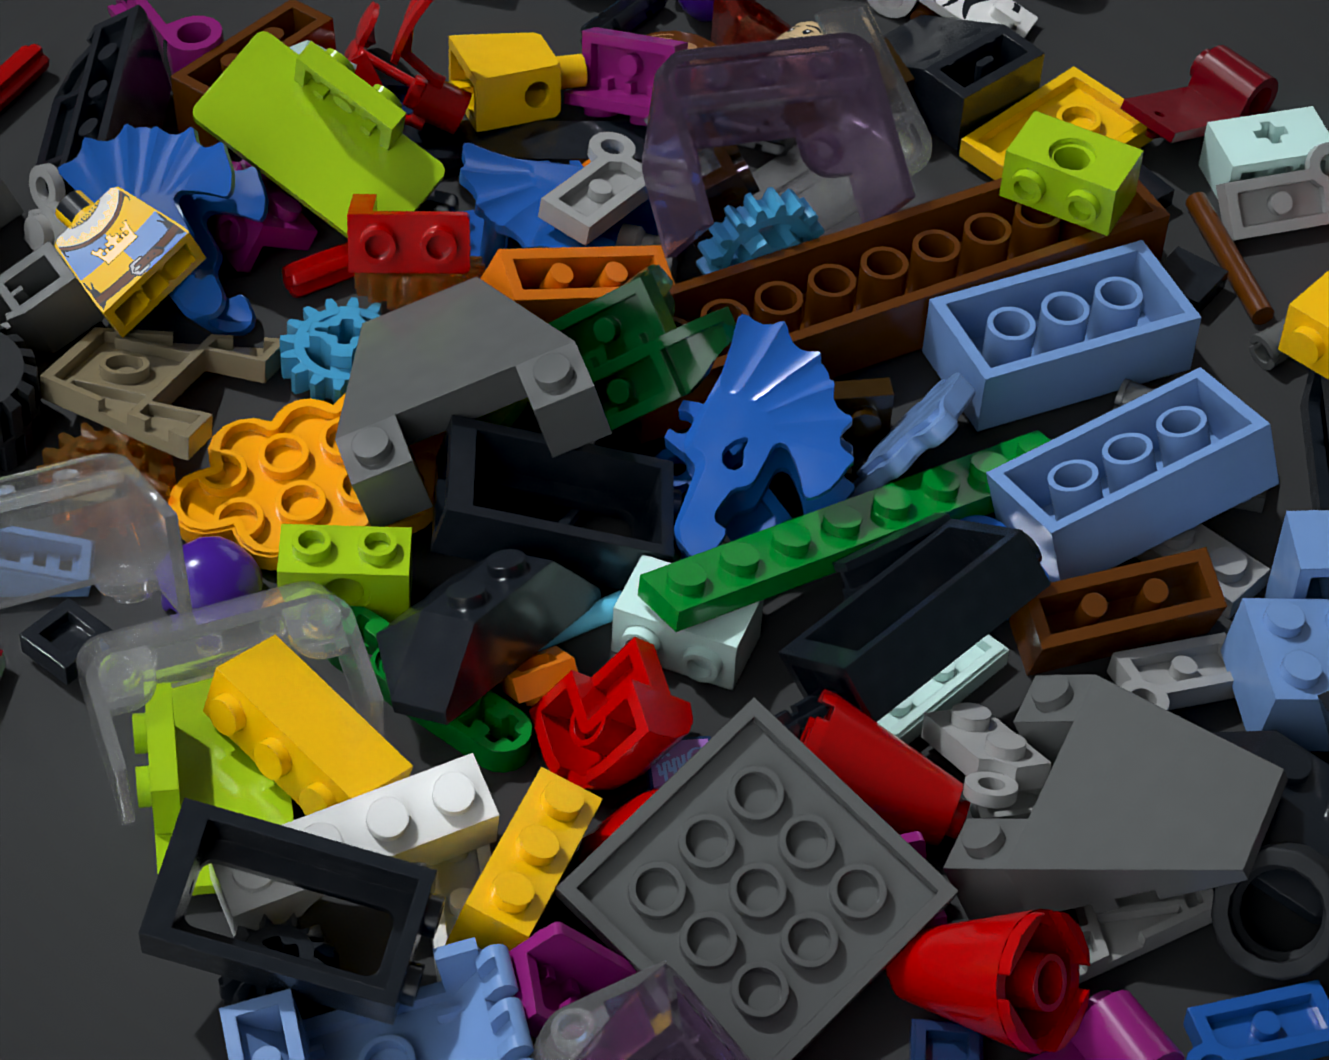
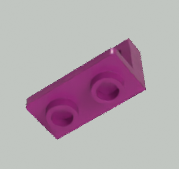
[564,27,688,126]
[207,159,318,273]
[509,922,648,1060]

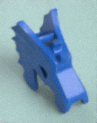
[58,124,269,336]
[459,143,688,277]
[664,314,855,560]

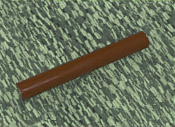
[1185,192,1274,325]

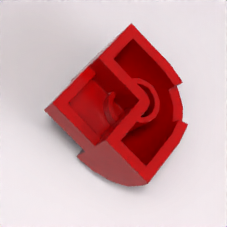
[529,637,693,790]

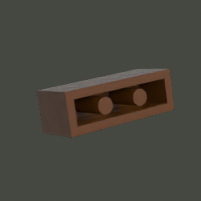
[170,0,336,148]
[1008,547,1227,676]

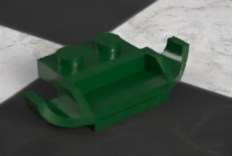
[527,273,736,431]

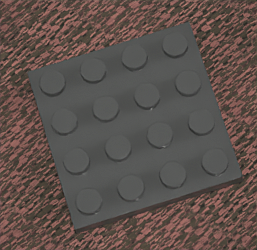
[555,698,958,1060]

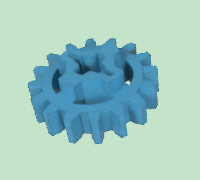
[696,187,824,275]
[279,297,382,405]

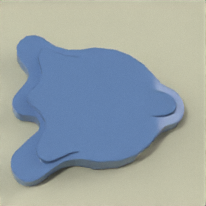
[850,372,976,498]

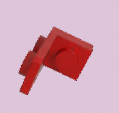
[347,194,471,274]

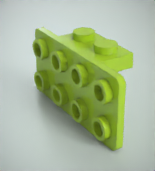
[193,31,445,238]
[132,671,294,895]

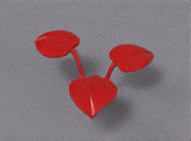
[344,0,472,135]

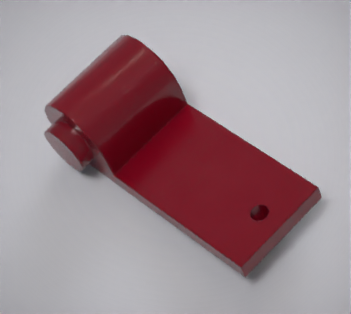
[1120,45,1279,143]

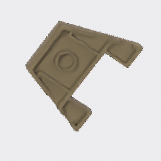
[40,327,281,460]

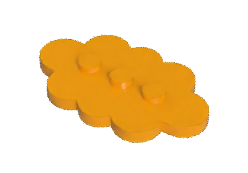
[168,393,446,571]

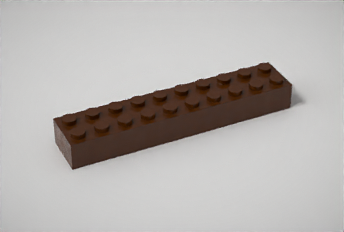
[627,178,1170,444]

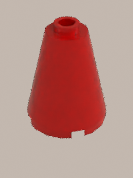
[800,689,971,847]
[886,909,1091,1054]

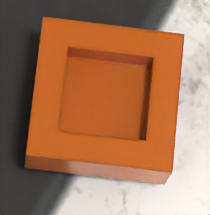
[500,646,578,707]

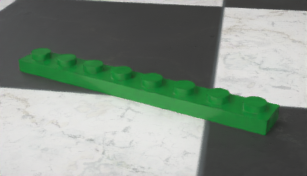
[637,430,1051,632]

